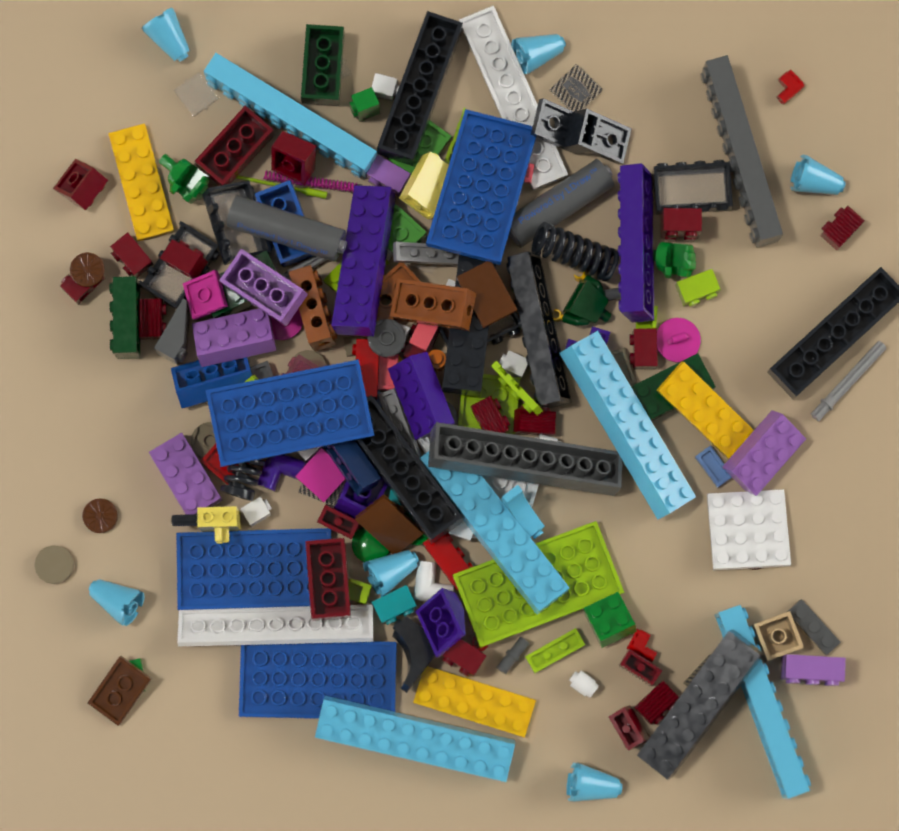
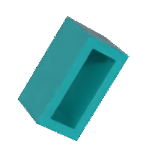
[372,585,417,625]

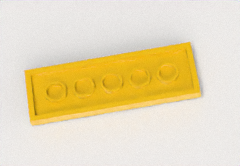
[108,123,175,242]
[657,361,754,460]
[413,666,536,738]

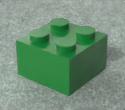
[583,592,637,648]

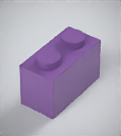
[366,155,411,197]

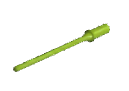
[236,175,328,199]

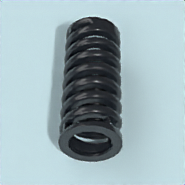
[531,222,619,282]
[219,459,265,501]

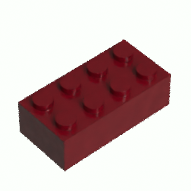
[194,106,275,186]
[305,538,351,621]

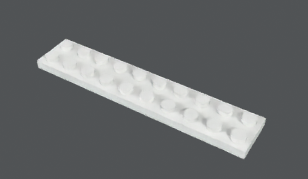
[459,6,568,190]
[177,605,373,647]

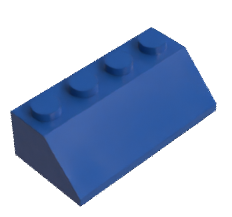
[171,357,252,409]

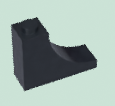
[392,616,435,693]

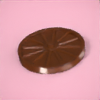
[70,252,105,287]
[82,498,118,533]

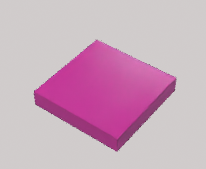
[182,270,228,320]
[295,448,345,502]

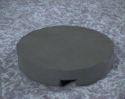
[367,319,406,358]

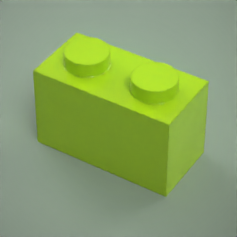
[675,269,721,307]

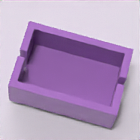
[781,654,846,686]

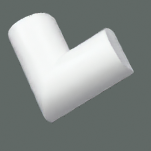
[413,561,454,602]

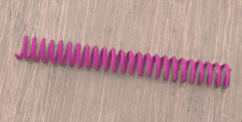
[264,170,357,193]

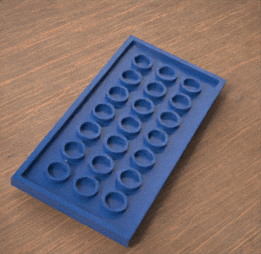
[426,109,536,265]
[205,359,374,467]
[176,528,331,611]
[239,641,397,719]

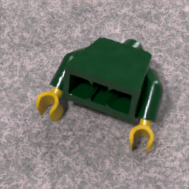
[553,271,611,326]

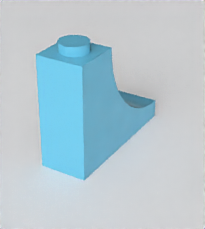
[501,485,545,539]

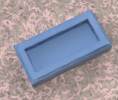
[695,445,732,488]

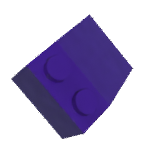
[334,462,387,518]
[416,588,465,658]

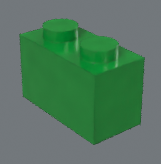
[349,87,380,122]

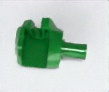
[159,154,210,204]
[654,242,696,278]

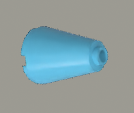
[142,8,190,62]
[511,34,566,74]
[790,154,845,195]
[363,550,419,597]
[89,579,145,626]
[566,762,622,802]

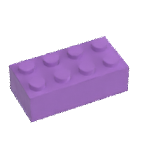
[219,249,308,326]
[192,309,276,367]
[722,410,806,496]
[149,432,223,514]

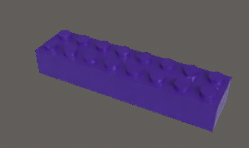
[618,163,654,323]
[331,185,396,336]

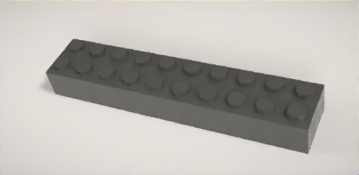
[700,55,783,248]
[428,422,622,496]

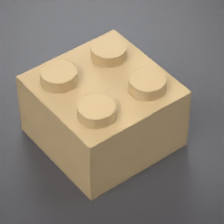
[751,611,804,662]

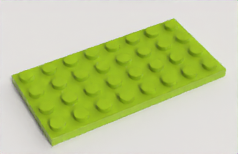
[452,521,625,648]

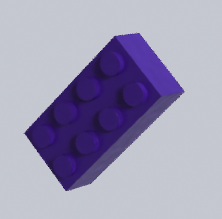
[388,352,455,440]

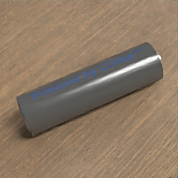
[509,159,615,248]
[227,195,347,262]

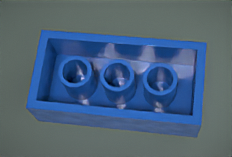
[255,180,315,268]

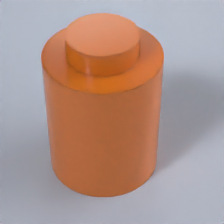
[428,349,446,372]

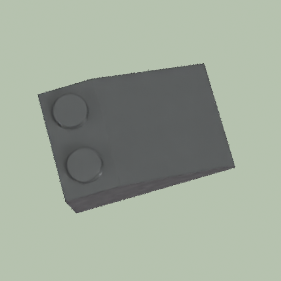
[154,299,190,365]

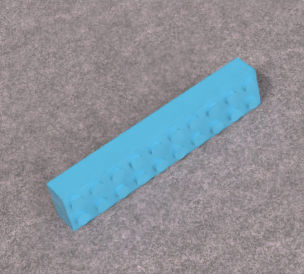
[203,53,377,179]
[559,331,696,520]
[419,451,570,615]
[715,605,811,799]
[315,696,515,782]

